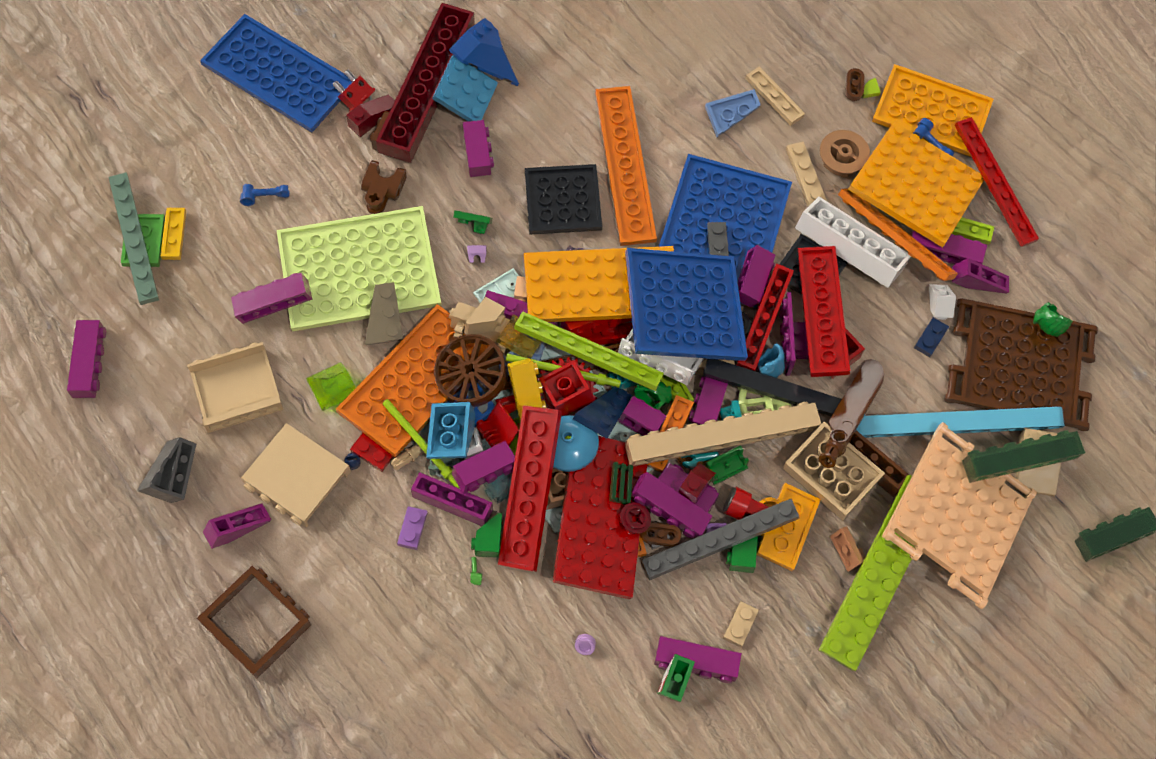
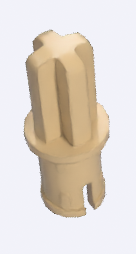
[391,444,425,470]

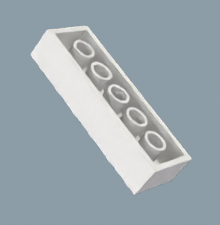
[795,197,911,288]

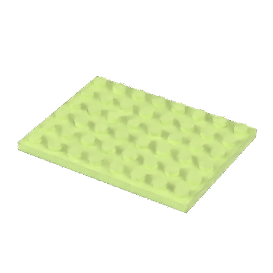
[277,206,442,332]

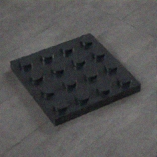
[525,164,602,235]

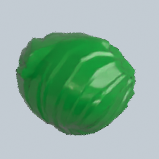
[1033,302,1073,337]
[634,381,672,409]

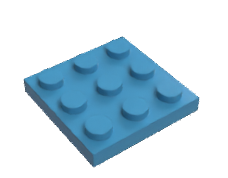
[432,55,498,122]

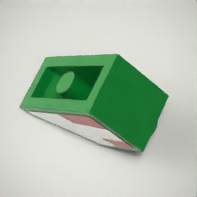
[657,654,695,702]

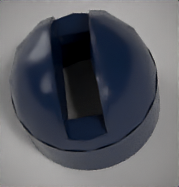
[344,453,361,470]

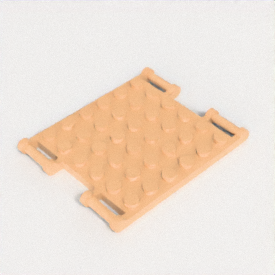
[882,422,1037,609]

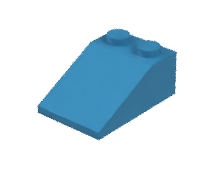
[426,402,475,459]

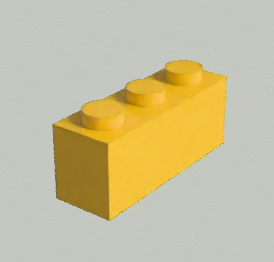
[507,358,546,421]

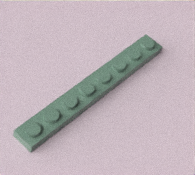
[109,172,159,305]

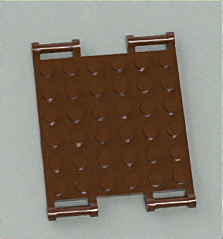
[944,298,1098,431]

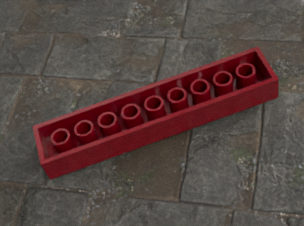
[376,3,475,163]

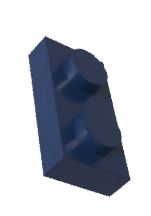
[914,317,949,358]

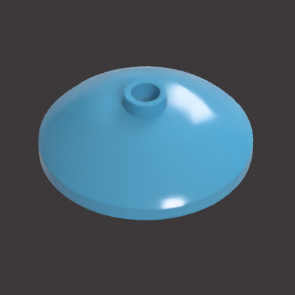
[553,415,599,472]

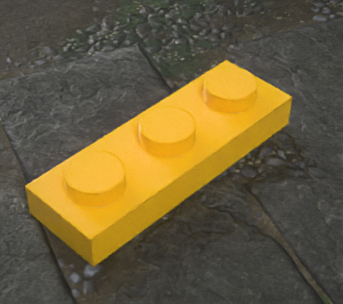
[161,208,187,260]

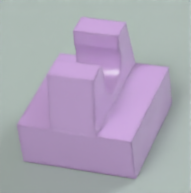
[467,245,487,263]

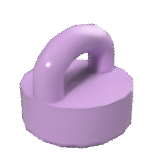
[575,634,596,655]

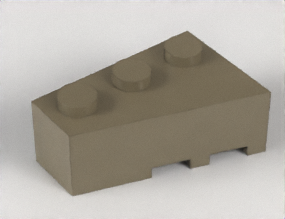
[365,282,403,346]

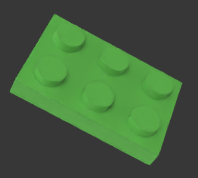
[120,214,165,267]

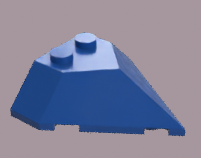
[449,18,519,86]

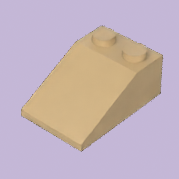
[1015,428,1064,496]

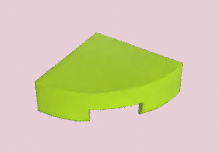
[862,78,881,98]

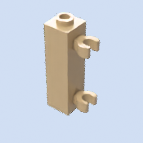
[449,301,521,353]

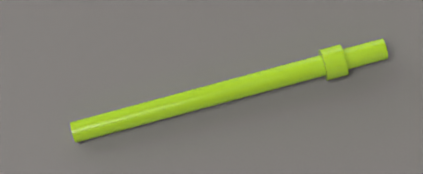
[506,353,621,388]
[382,399,460,489]

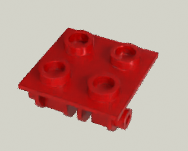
[476,401,519,447]

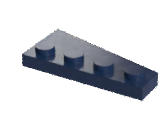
[573,387,632,439]

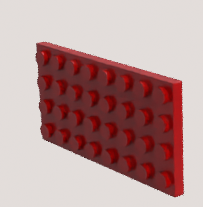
[553,436,648,599]

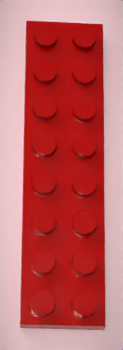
[798,246,850,377]
[498,405,562,572]

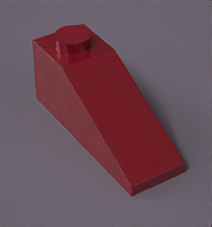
[346,94,395,138]

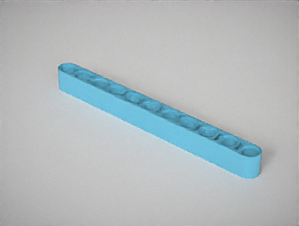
[857,407,1065,438]

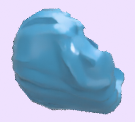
[756,343,785,378]

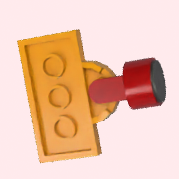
[723,483,821,571]

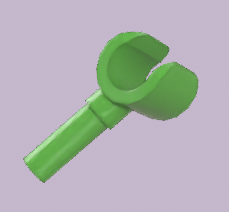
[470,557,483,585]

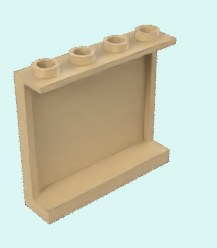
[187,342,284,433]
[241,423,351,527]

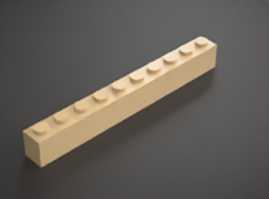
[625,402,821,466]

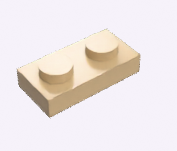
[723,601,759,648]

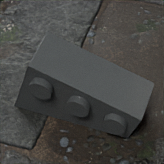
[137,437,197,503]

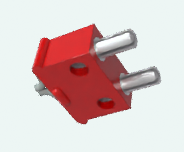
[333,69,375,111]

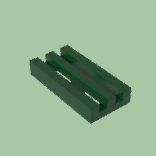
[610,462,633,505]

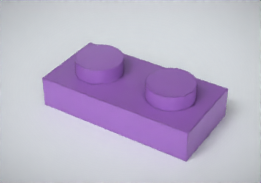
[397,506,428,550]

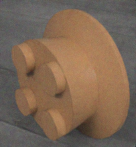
[819,130,870,178]

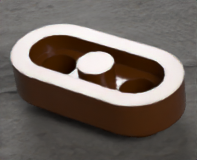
[845,68,864,101]
[641,523,681,547]

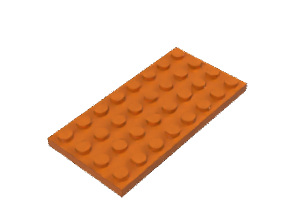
[336,304,494,458]

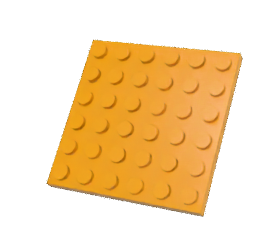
[848,121,984,248]

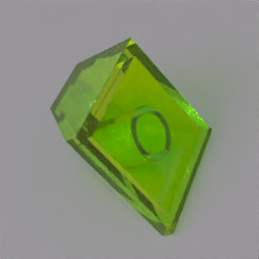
[306,362,355,411]

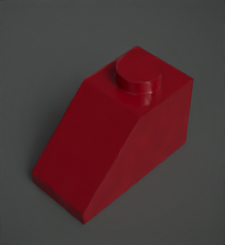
[679,463,716,504]

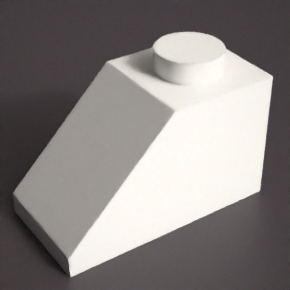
[929,284,956,320]

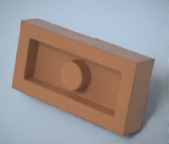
[830,526,866,572]

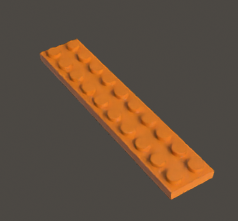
[595,86,657,246]

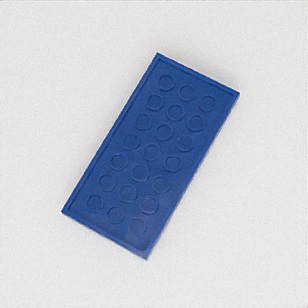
[200,14,352,132]

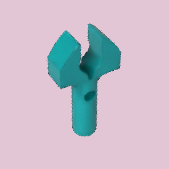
[681,451,719,469]

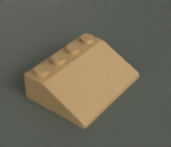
[783,422,885,521]

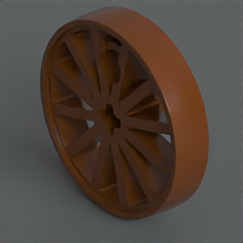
[434,334,508,407]

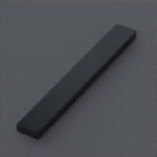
[703,359,842,417]

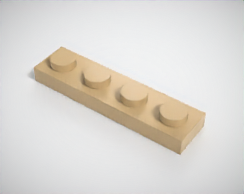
[745,66,805,126]
[786,142,827,207]

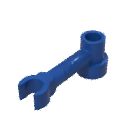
[913,118,954,156]
[240,184,290,206]

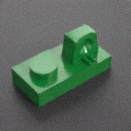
[453,210,493,234]

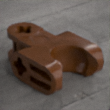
[361,160,407,214]

